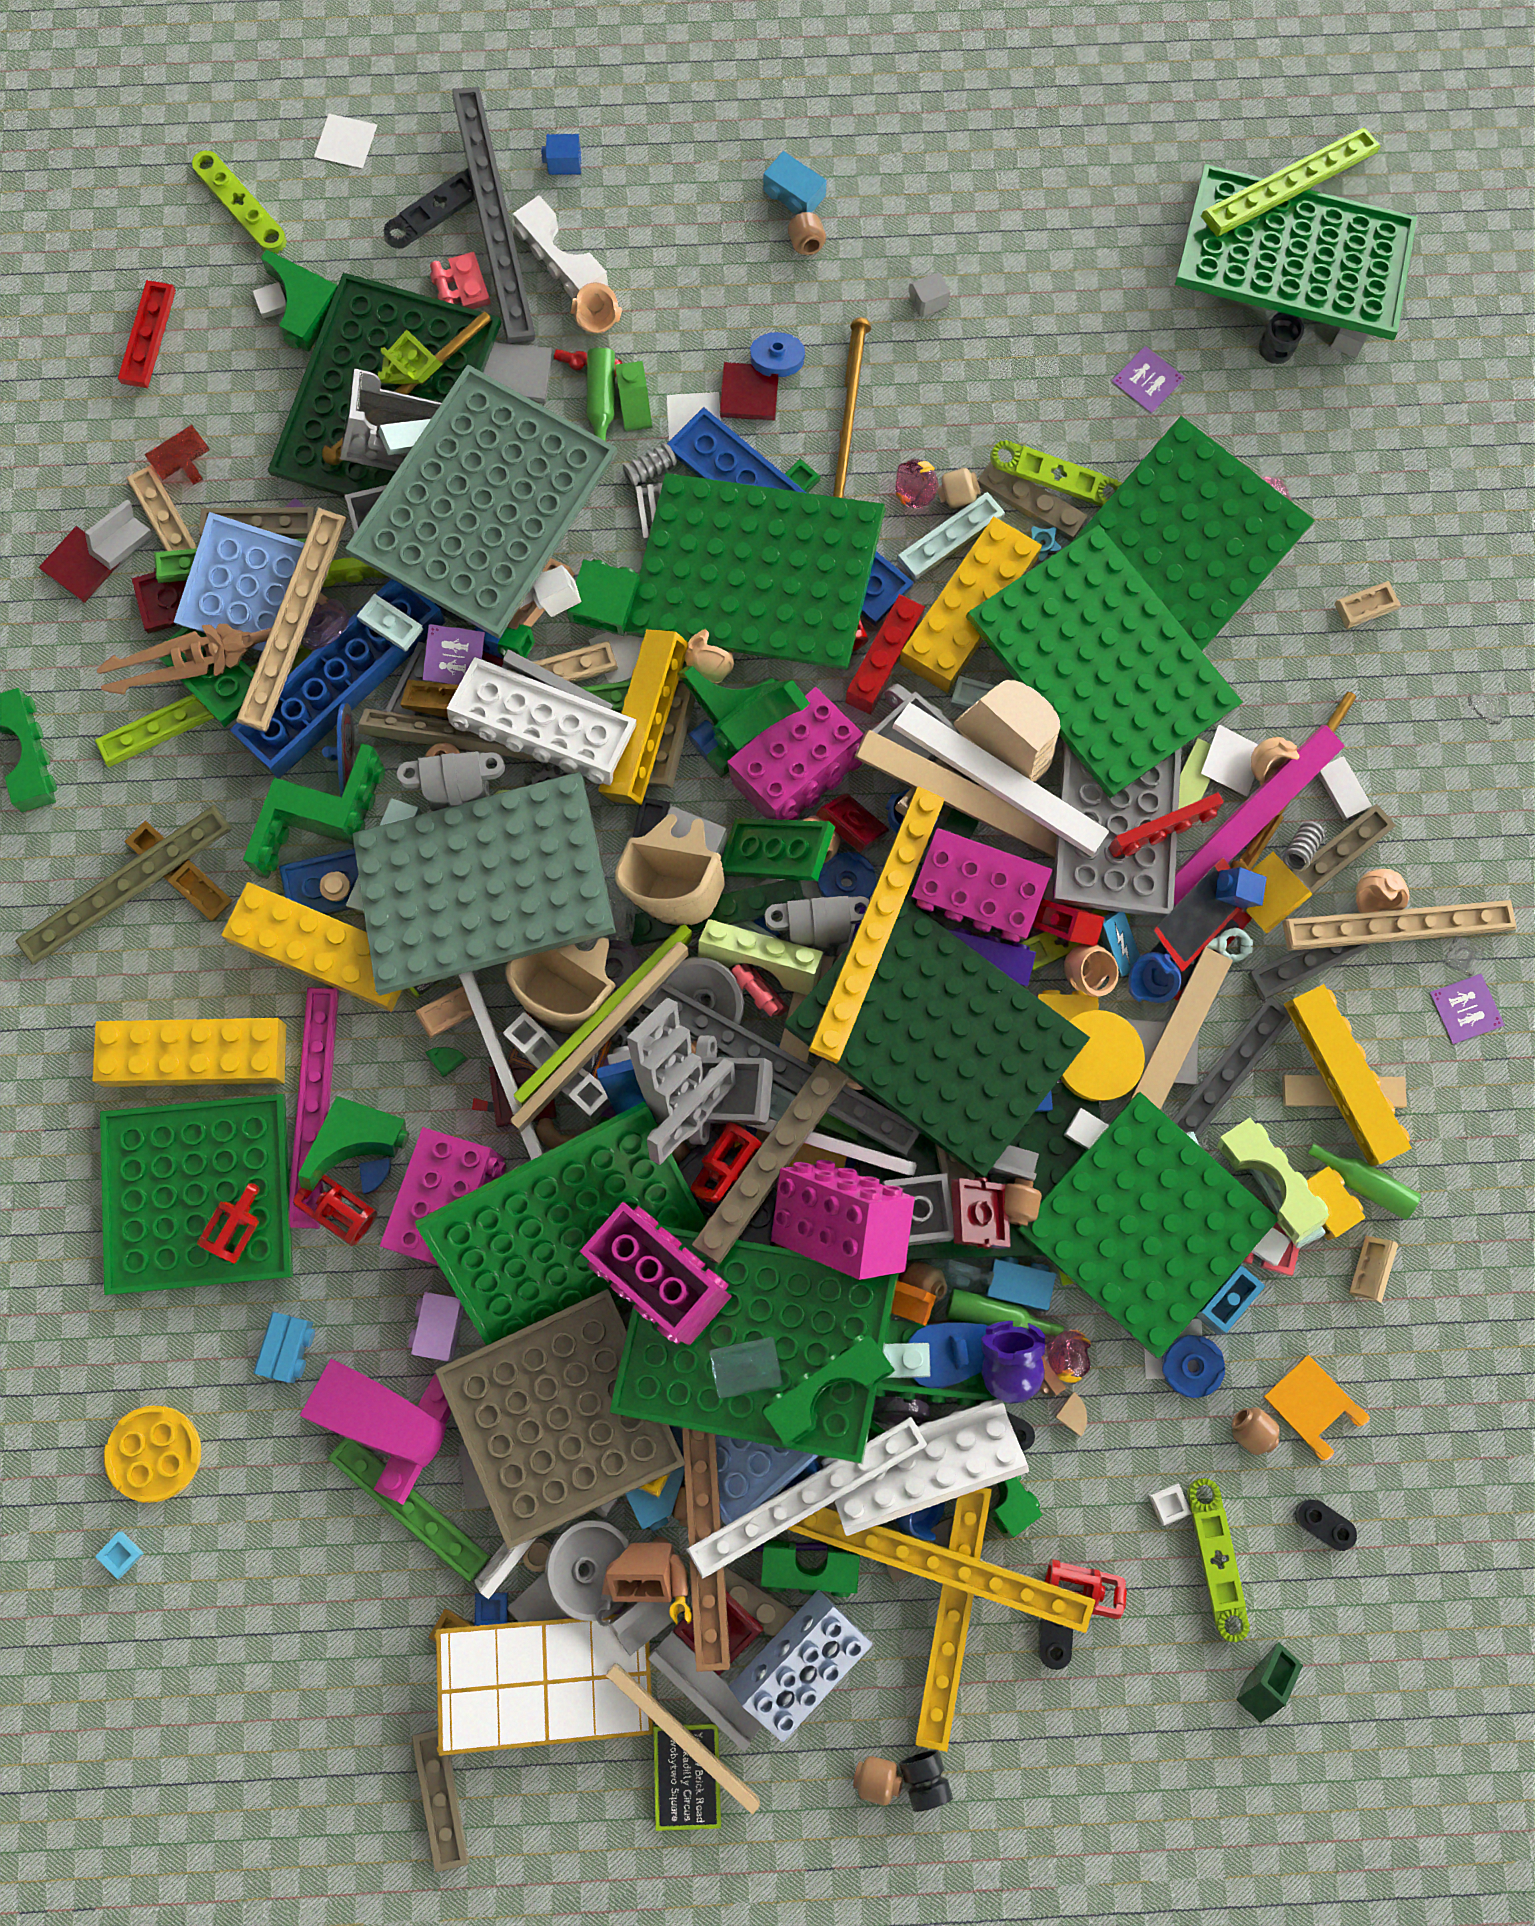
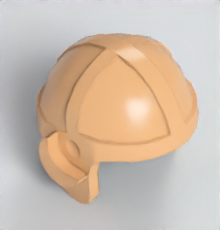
[570,282,622,333]
[685,629,734,684]
[1251,737,1299,785]
[1356,869,1409,913]

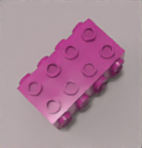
[727,687,864,820]
[912,828,1053,943]
[380,1127,506,1267]
[771,1160,915,1280]
[579,1202,732,1345]

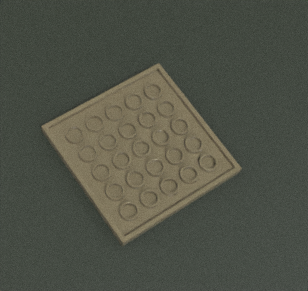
[435,1289,686,1550]

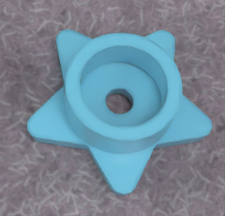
[1031,526,1061,561]

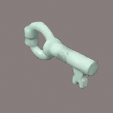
[1190,928,1253,964]

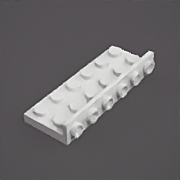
[447,657,636,786]
[822,1399,1029,1536]

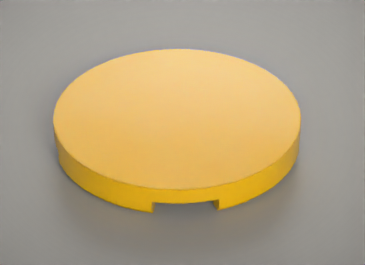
[1060,1010,1145,1101]
[104,1406,201,1503]

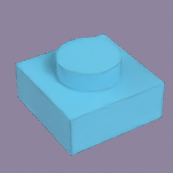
[95,1531,144,1579]

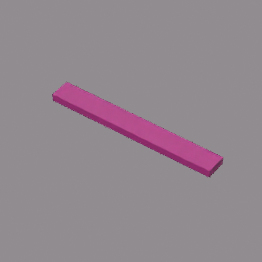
[1174,725,1345,908]
[289,987,339,1229]

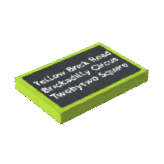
[653,1723,721,1831]

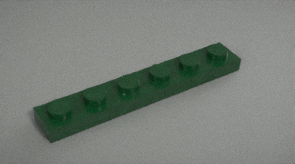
[627,880,804,947]

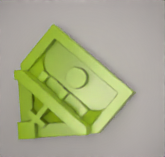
[378,330,442,384]

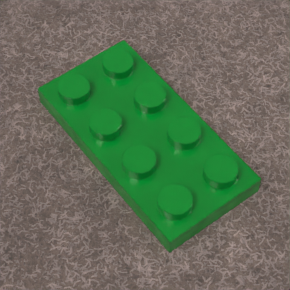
[159,627,254,728]
[721,818,835,882]

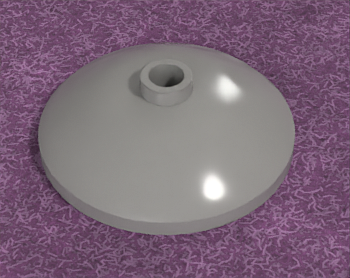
[663,957,744,1042]
[545,1520,630,1621]

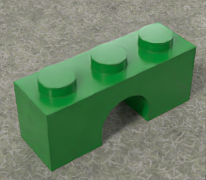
[988,1475,1043,1539]
[761,1539,860,1597]

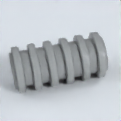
[623,443,677,487]
[1283,821,1325,871]

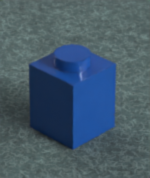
[541,134,581,175]
[1215,867,1267,908]

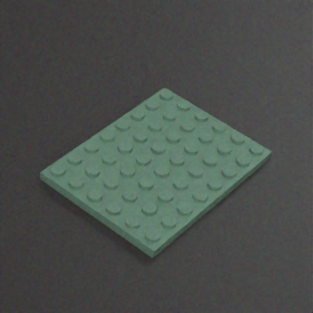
[345,364,617,639]
[353,771,616,995]

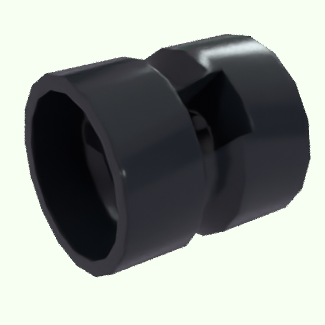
[1259,312,1304,364]
[899,1750,953,1812]

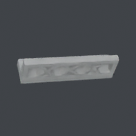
[502,649,613,710]
[648,1630,763,1752]

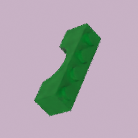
[0,688,57,813]
[762,1335,895,1447]

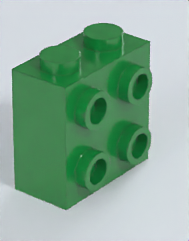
[566,559,640,636]

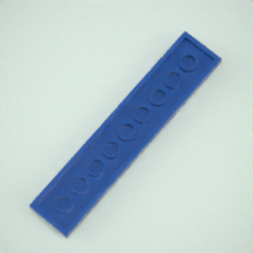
[667,407,914,626]

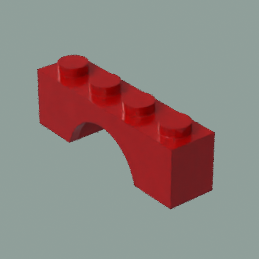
[845,594,925,715]

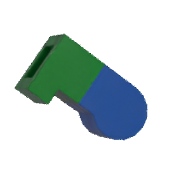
[475,624,535,659]
[687,719,739,778]

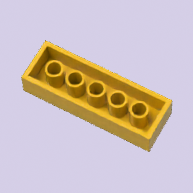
[899,516,1042,693]
[221,882,402,1012]
[92,1018,287,1087]

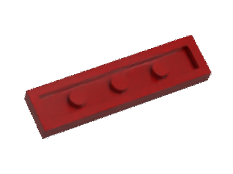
[118,280,176,389]
[1108,792,1224,857]

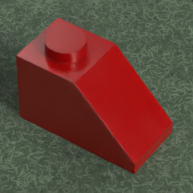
[1032,898,1105,946]

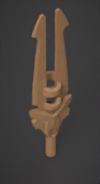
[96,623,272,695]

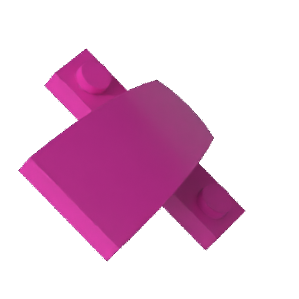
[299,1359,452,1505]

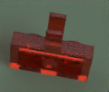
[145,424,210,485]

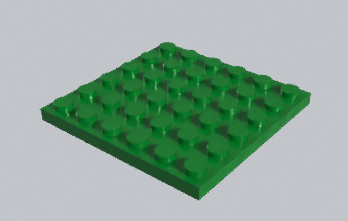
[1071,415,1315,652]
[1016,1092,1279,1359]
[100,1094,293,1296]

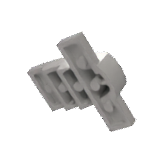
[627,998,736,1165]

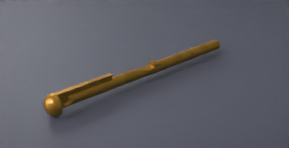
[322,311,491,465]
[833,317,871,498]
[1230,692,1356,871]

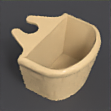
[954,680,1061,788]
[614,814,725,925]
[505,937,616,1033]

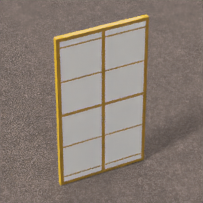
[434,1614,654,1756]

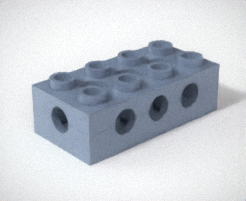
[729,1589,873,1743]

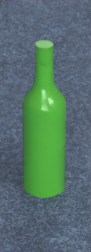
[586,348,615,441]
[1307,1143,1421,1220]
[945,1288,1064,1338]

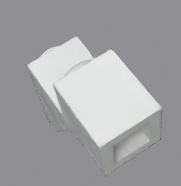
[518,565,582,617]

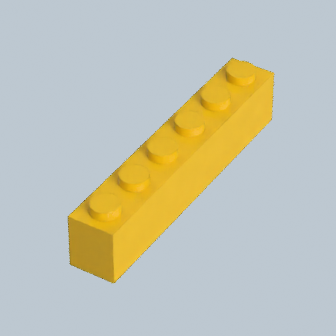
[598,629,688,805]
[1284,984,1412,1166]

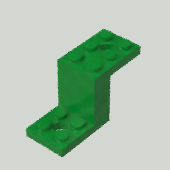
[243,743,385,879]

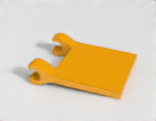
[1263,1355,1370,1461]

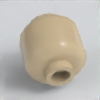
[937,468,981,509]

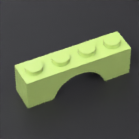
[698,919,823,995]
[1217,1118,1330,1244]

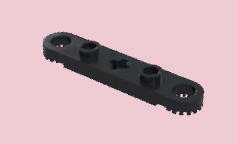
[384,168,475,249]

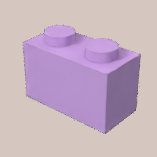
[408,1292,464,1362]

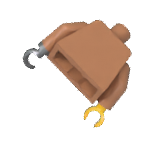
[596,1536,693,1626]

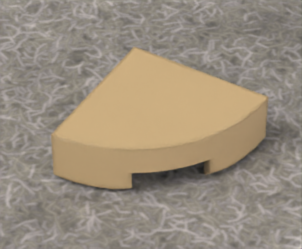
[1055,1392,1087,1437]

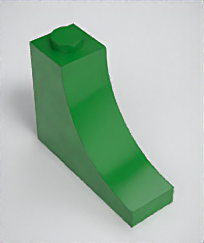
[261,249,338,352]
[677,666,780,725]
[711,680,810,751]
[298,1096,409,1191]

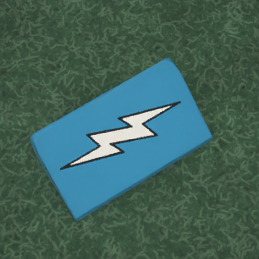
[1100,911,1140,977]

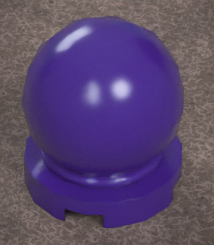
[981,1321,1045,1404]

